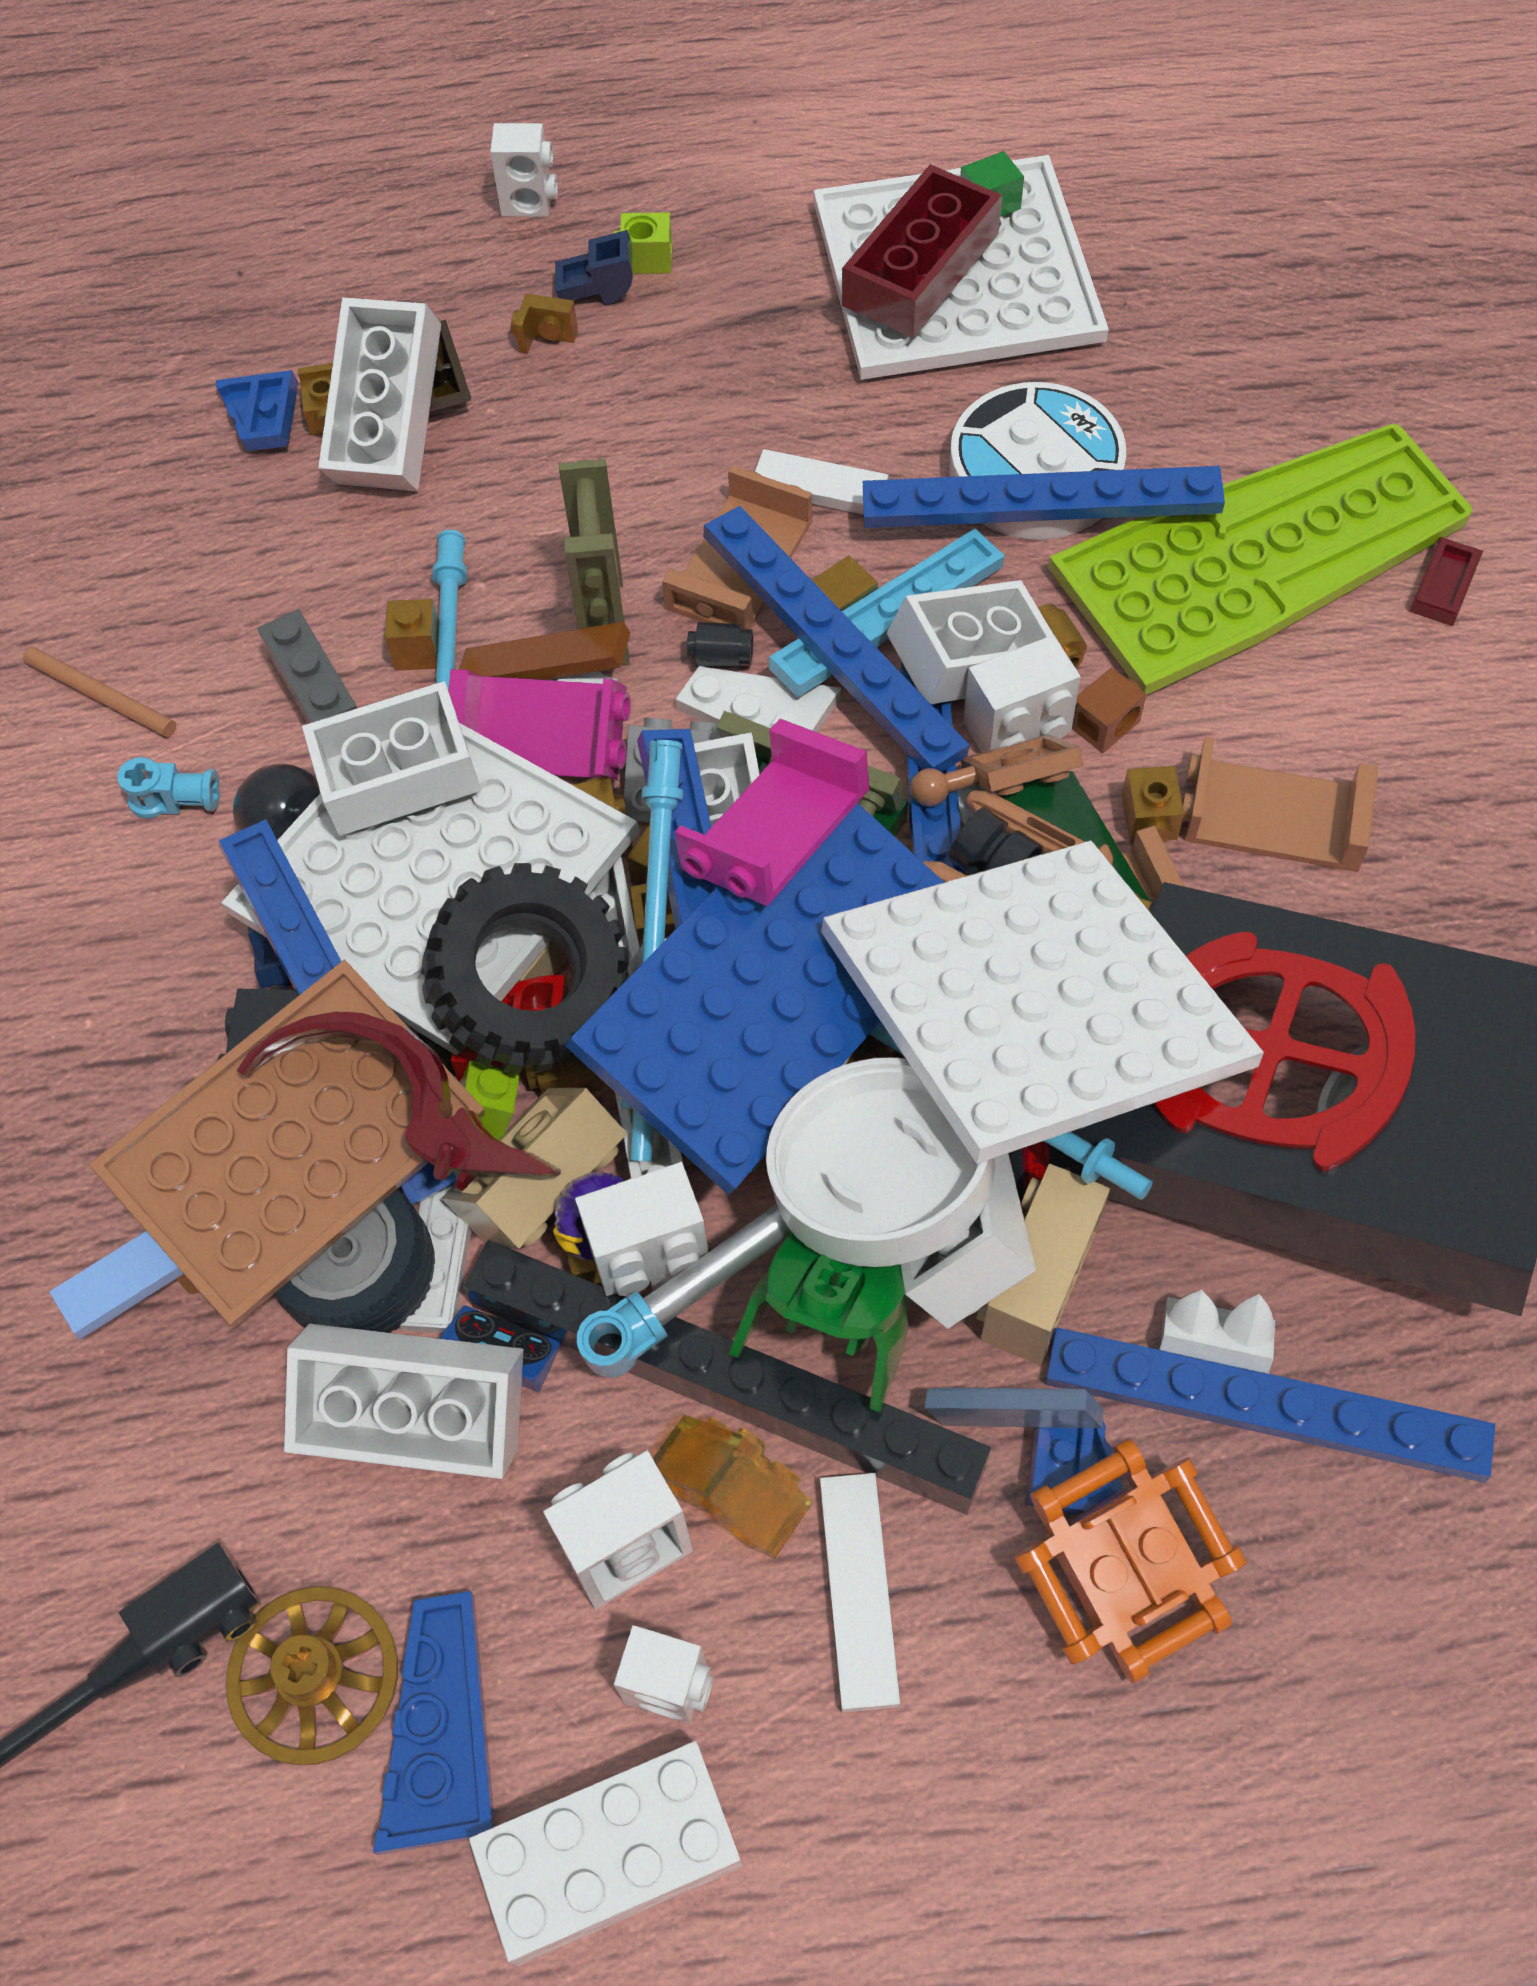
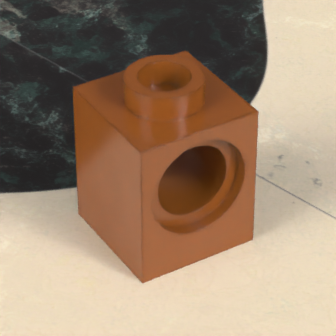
[1072,667,1146,754]

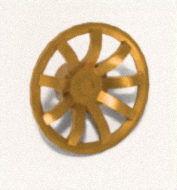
[226,1587,398,1765]

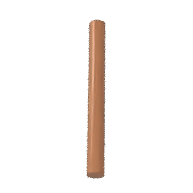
[23,646,176,737]

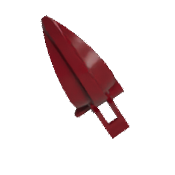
[236,1011,561,1191]

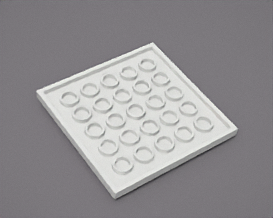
[814,155,1109,380]
[221,723,640,1055]
[821,841,1264,1164]

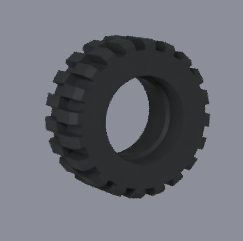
[421,863,629,1074]

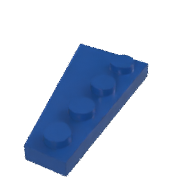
[373,1591,495,1855]

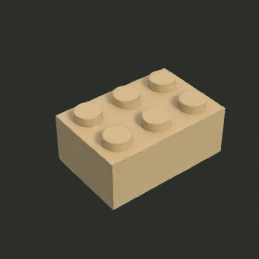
[442,1088,627,1249]
[976,1163,1110,1366]

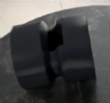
[948,807,1043,875]

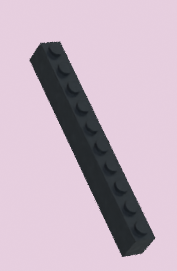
[463,1240,991,1515]

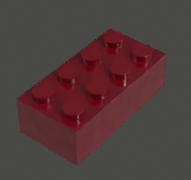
[842,164,1002,339]

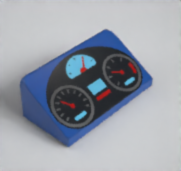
[440,1305,561,1393]

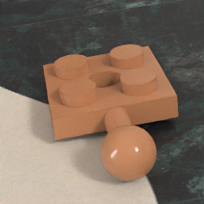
[910,734,1084,807]

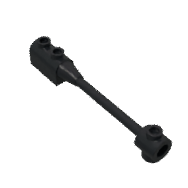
[0,1542,261,1768]

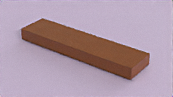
[459,622,631,680]

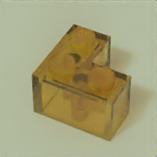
[652,1414,813,1559]

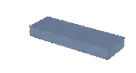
[925,1388,1104,1429]

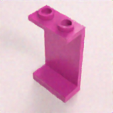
[448,669,631,780]
[675,718,869,906]

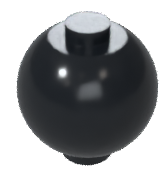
[233,764,321,840]

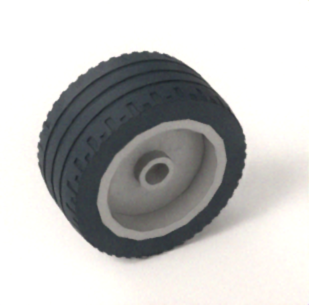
[274,1189,435,1333]

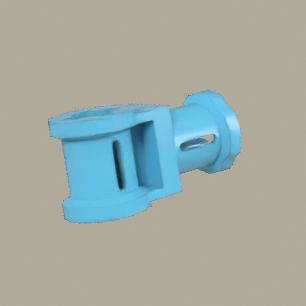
[117,757,220,819]

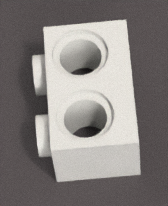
[490,123,558,217]
[614,1625,714,1724]

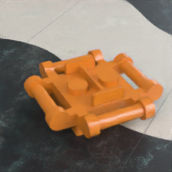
[1014,1438,1247,1684]

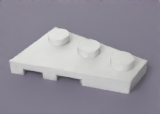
[675,666,841,732]

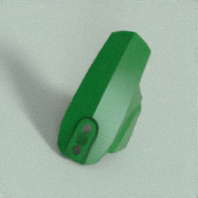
[729,1231,910,1413]

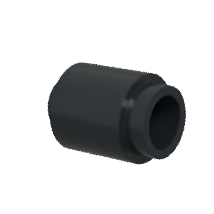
[687,622,754,670]

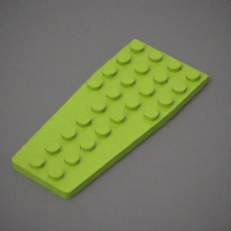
[1048,424,1472,695]

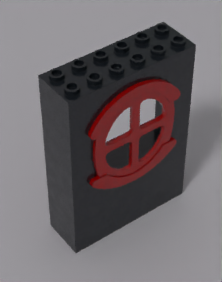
[1064,882,1537,1316]

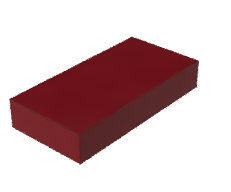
[1409,537,1483,626]

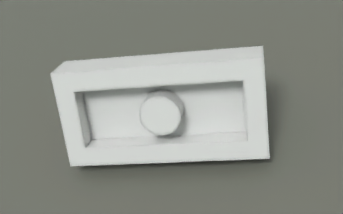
[1160,1290,1275,1374]

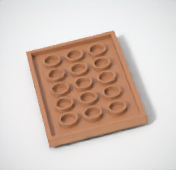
[88,959,485,1329]

